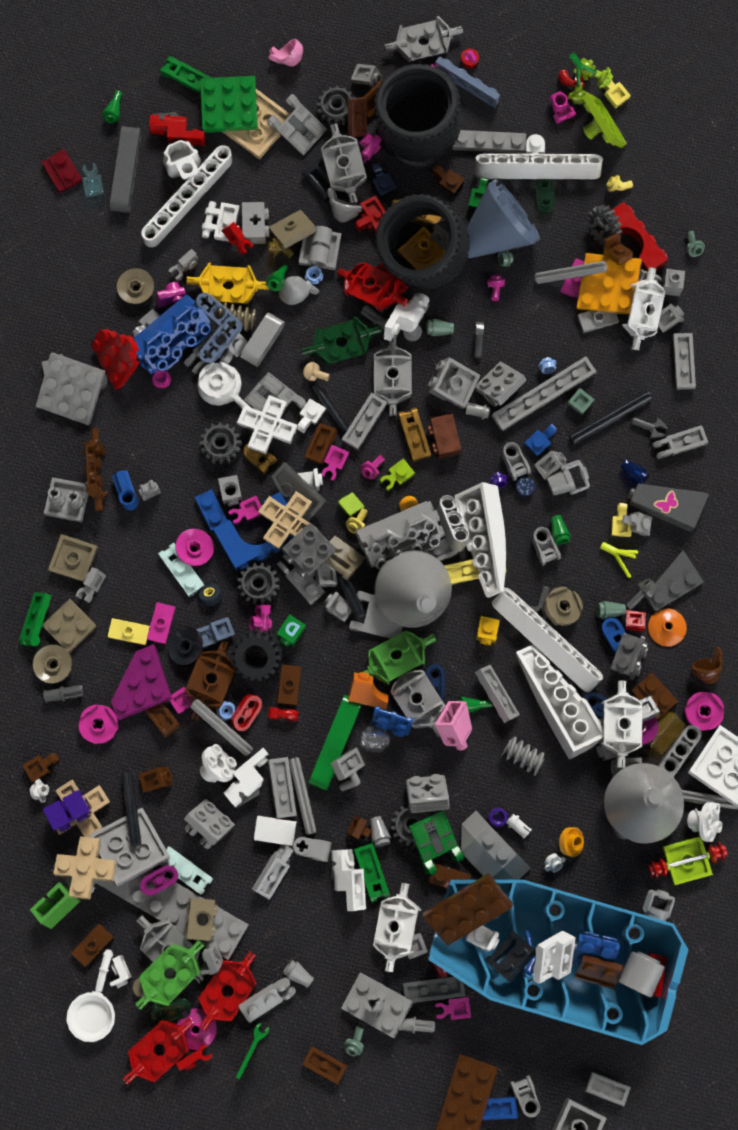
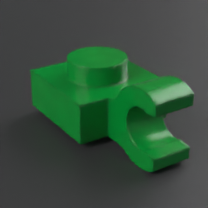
[468,177,488,209]

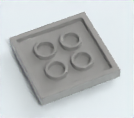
[36,353,106,425]
[89,808,170,887]

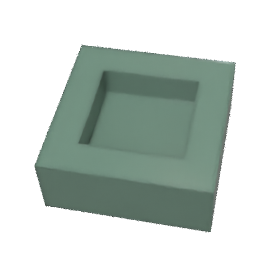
[568,388,595,415]

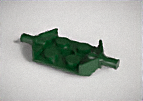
[301,316,382,365]

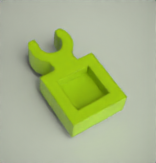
[380,459,415,491]

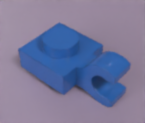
[524,424,557,457]

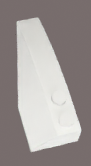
[455,482,506,597]
[516,645,604,759]

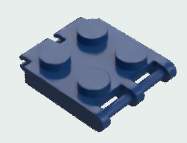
[371,706,414,737]
[572,931,620,965]

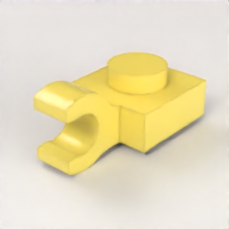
[602,80,631,108]
[611,503,632,537]

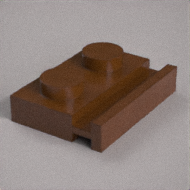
[630,673,678,720]
[575,954,623,989]

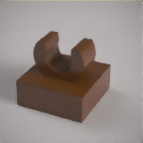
[346,816,372,839]

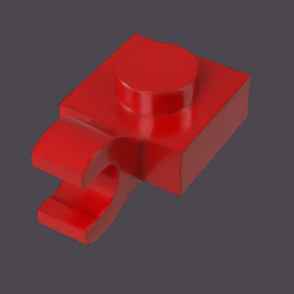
[221,222,253,255]
[176,1044,213,1071]

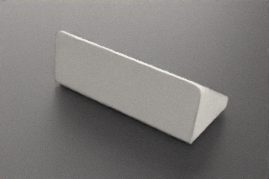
[254,816,296,846]

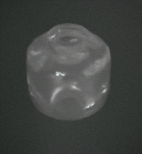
[361,726,390,753]

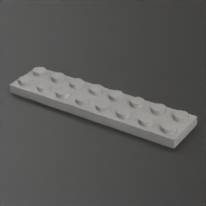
[96,869,249,960]

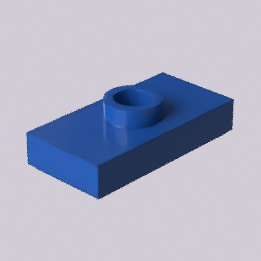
[483,1097,518,1121]

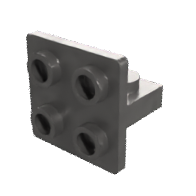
[611,633,648,680]

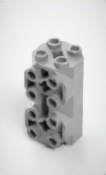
[356,501,445,569]

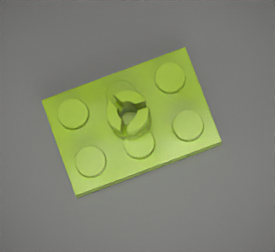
[582,93,627,148]

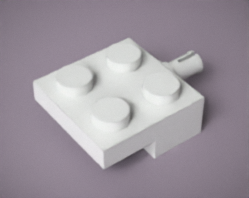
[533,931,576,984]

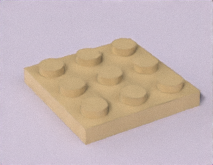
[223,89,290,160]

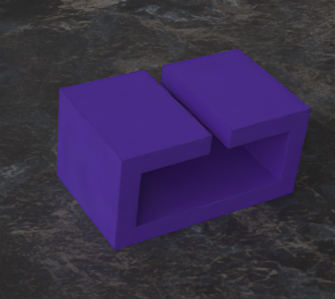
[43,790,92,832]

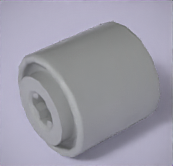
[618,951,665,998]

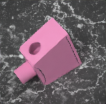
[435,701,472,750]

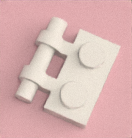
[201,201,240,242]

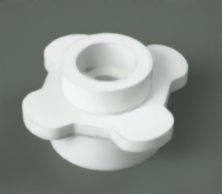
[30,779,49,803]
[545,853,566,873]

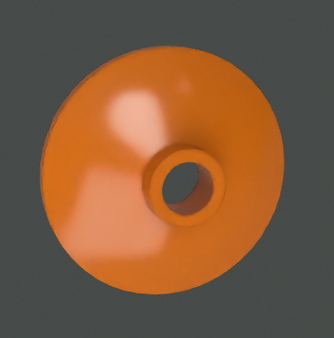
[648,608,687,647]

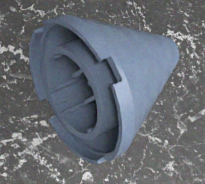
[467,179,540,258]

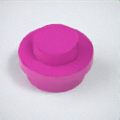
[152,370,171,388]

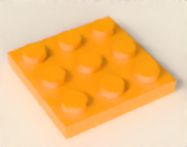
[577,253,642,315]

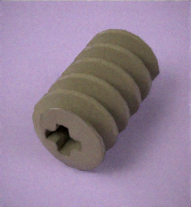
[215,302,256,332]

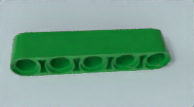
[309,695,362,791]

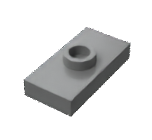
[577,311,619,333]
[585,1072,631,1107]

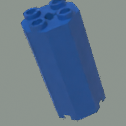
[133,295,211,374]

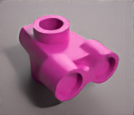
[549,91,576,124]
[359,133,381,164]
[156,282,186,308]
[249,605,272,634]

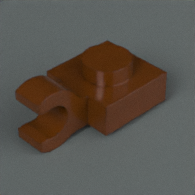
[432,164,465,196]
[22,752,60,783]

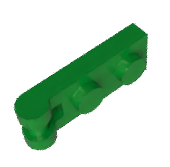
[159,56,211,94]
[19,592,51,646]
[354,843,390,903]

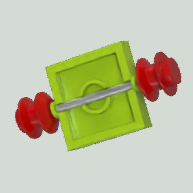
[648,836,728,885]

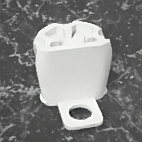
[163,140,201,179]

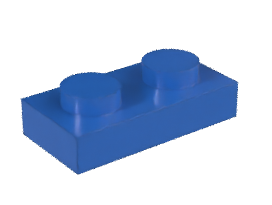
[195,489,227,532]

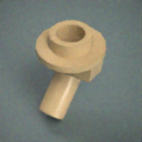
[303,362,330,381]

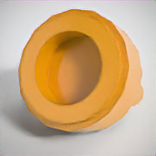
[399,496,419,512]

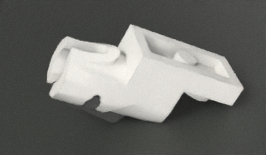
[224,748,269,808]
[331,849,366,911]

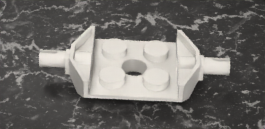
[622,267,665,350]
[601,681,642,768]
[373,883,421,972]

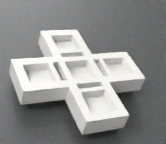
[237,395,297,454]

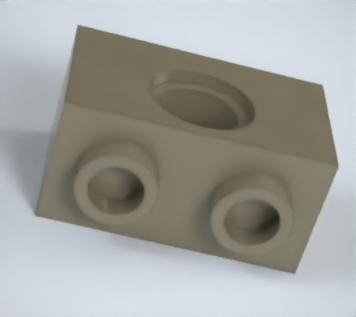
[184,898,218,941]

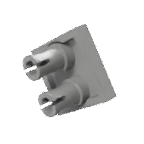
[44,477,88,522]
[184,799,235,849]

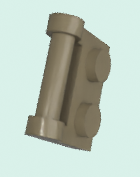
[325,536,366,581]

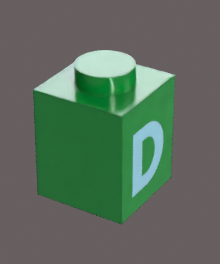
[277,614,306,647]

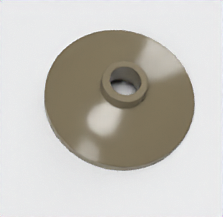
[117,268,154,304]
[33,645,72,683]

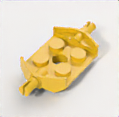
[187,263,269,304]

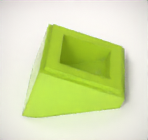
[338,492,365,518]

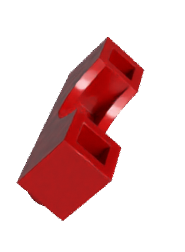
[611,202,668,272]

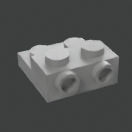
[428,357,480,409]

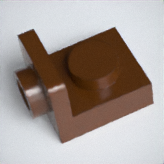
[603,233,633,265]
[139,767,173,793]

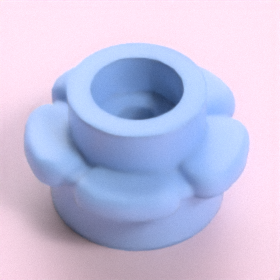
[305,266,323,284]
[538,357,557,374]
[216,701,235,721]

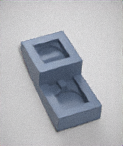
[196,617,235,648]

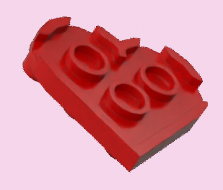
[91,329,139,389]

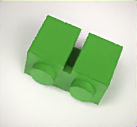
[30,882,80,929]

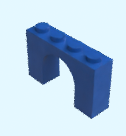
[213,492,294,572]

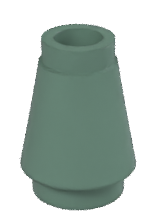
[426,318,454,337]
[596,600,626,620]

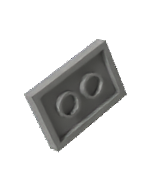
[341,972,413,1038]

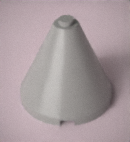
[374,550,452,628]
[604,763,684,844]

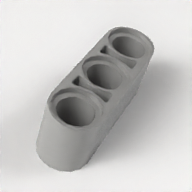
[241,313,285,367]
[436,495,470,552]

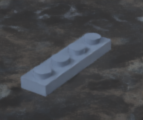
[435,56,500,108]

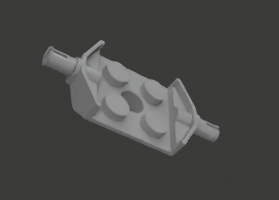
[384,16,463,62]
[321,124,367,204]
[374,335,412,416]
[390,670,446,737]
[136,915,204,983]

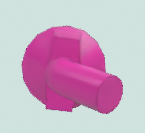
[487,274,505,301]
[361,455,385,479]

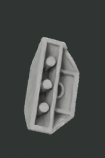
[461,811,531,880]

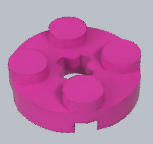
[684,692,724,731]
[79,705,119,744]

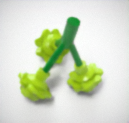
[568,53,613,105]

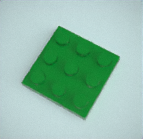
[201,76,258,132]

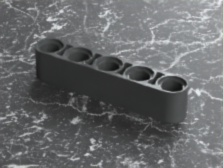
[110,126,141,213]

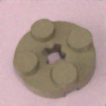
[543,587,583,626]

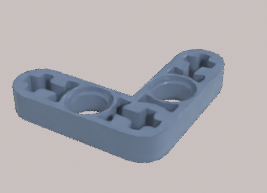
[196,293,242,363]

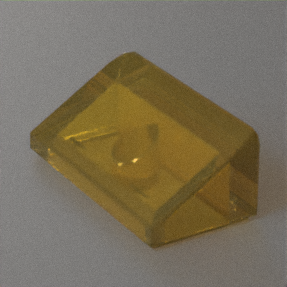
[648,711,686,755]

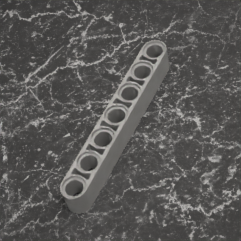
[614,725,701,840]

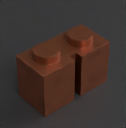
[427,414,461,459]

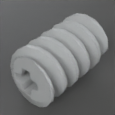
[501,736,544,776]

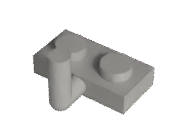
[331,748,365,791]

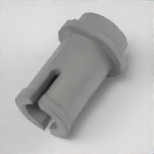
[466,402,490,420]

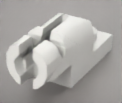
[384,293,430,341]

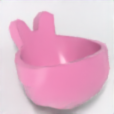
[268,39,303,67]

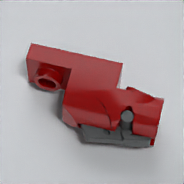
[149,112,206,146]

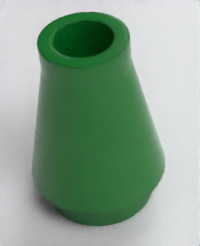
[550,515,571,545]

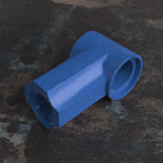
[112,470,139,510]

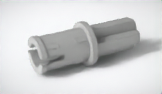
[399,1017,435,1034]

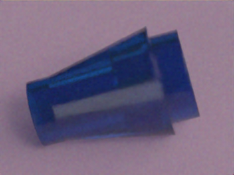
[620,459,649,484]

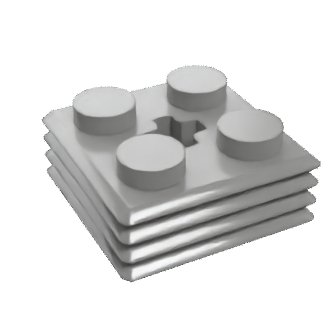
[406,774,450,813]

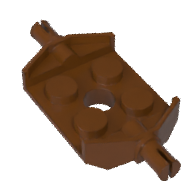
[83,428,108,511]
[183,641,236,721]

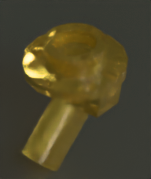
[269,238,294,258]

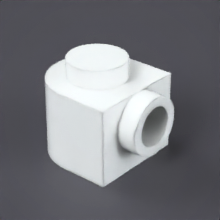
[525,134,545,154]

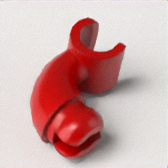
[558,70,584,89]
[268,707,300,721]

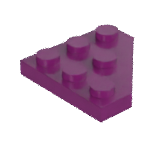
[111,644,173,720]

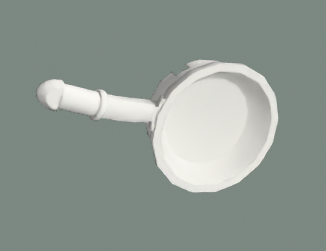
[197,362,251,409]
[67,950,115,1042]

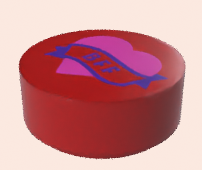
[461,49,479,68]

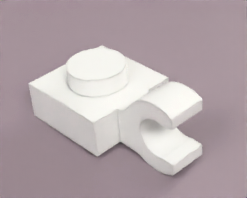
[297,399,326,433]

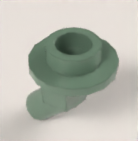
[686,231,705,257]
[343,1026,364,1056]

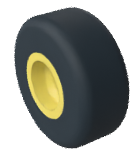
[199,584,223,606]

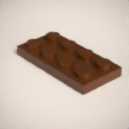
[423,873,513,946]
[436,1054,499,1130]

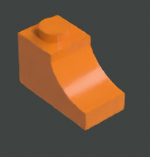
[348,672,388,710]

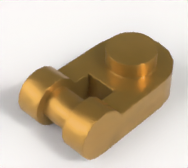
[244,443,278,474]

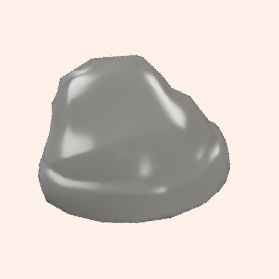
[327,188,362,222]
[279,276,319,305]

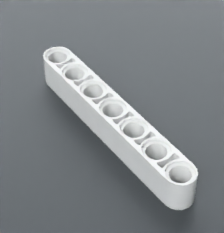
[141,145,232,247]
[475,154,603,179]
[492,588,603,693]

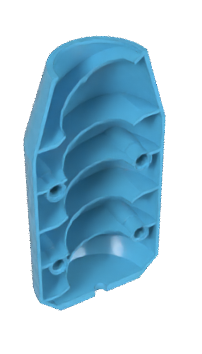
[429,880,688,1045]

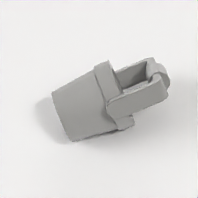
[547,460,590,496]
[643,890,675,921]

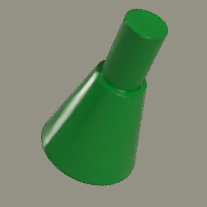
[102,90,122,123]
[266,265,288,291]
[457,696,493,713]

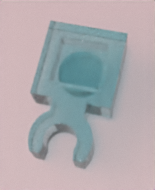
[82,163,104,197]

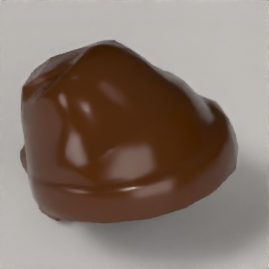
[691,646,723,684]

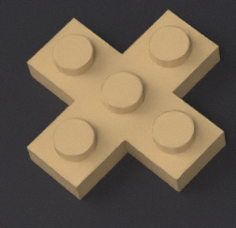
[258,491,312,550]
[55,780,110,837]
[53,837,117,900]

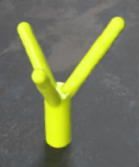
[600,542,638,578]

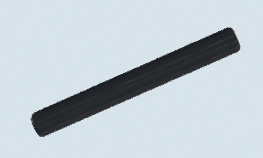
[569,391,652,444]

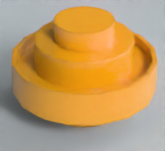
[559,827,584,857]

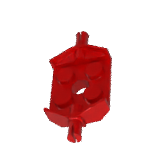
[337,263,408,312]
[198,951,257,1031]
[123,1017,195,1085]

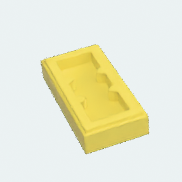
[108,618,150,646]

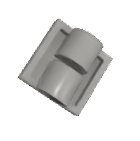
[299,226,341,270]
[475,361,527,407]

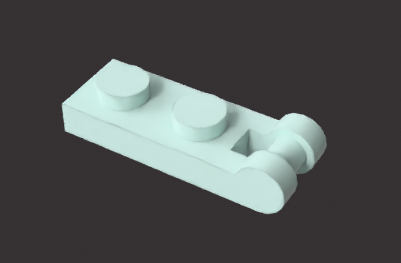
[158,543,205,597]
[160,846,213,895]

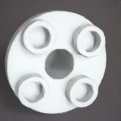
[200,744,237,782]
[687,802,722,842]

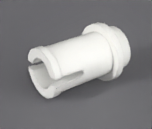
[506,814,532,839]

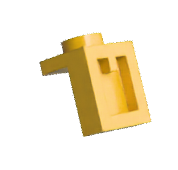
[476,616,500,645]

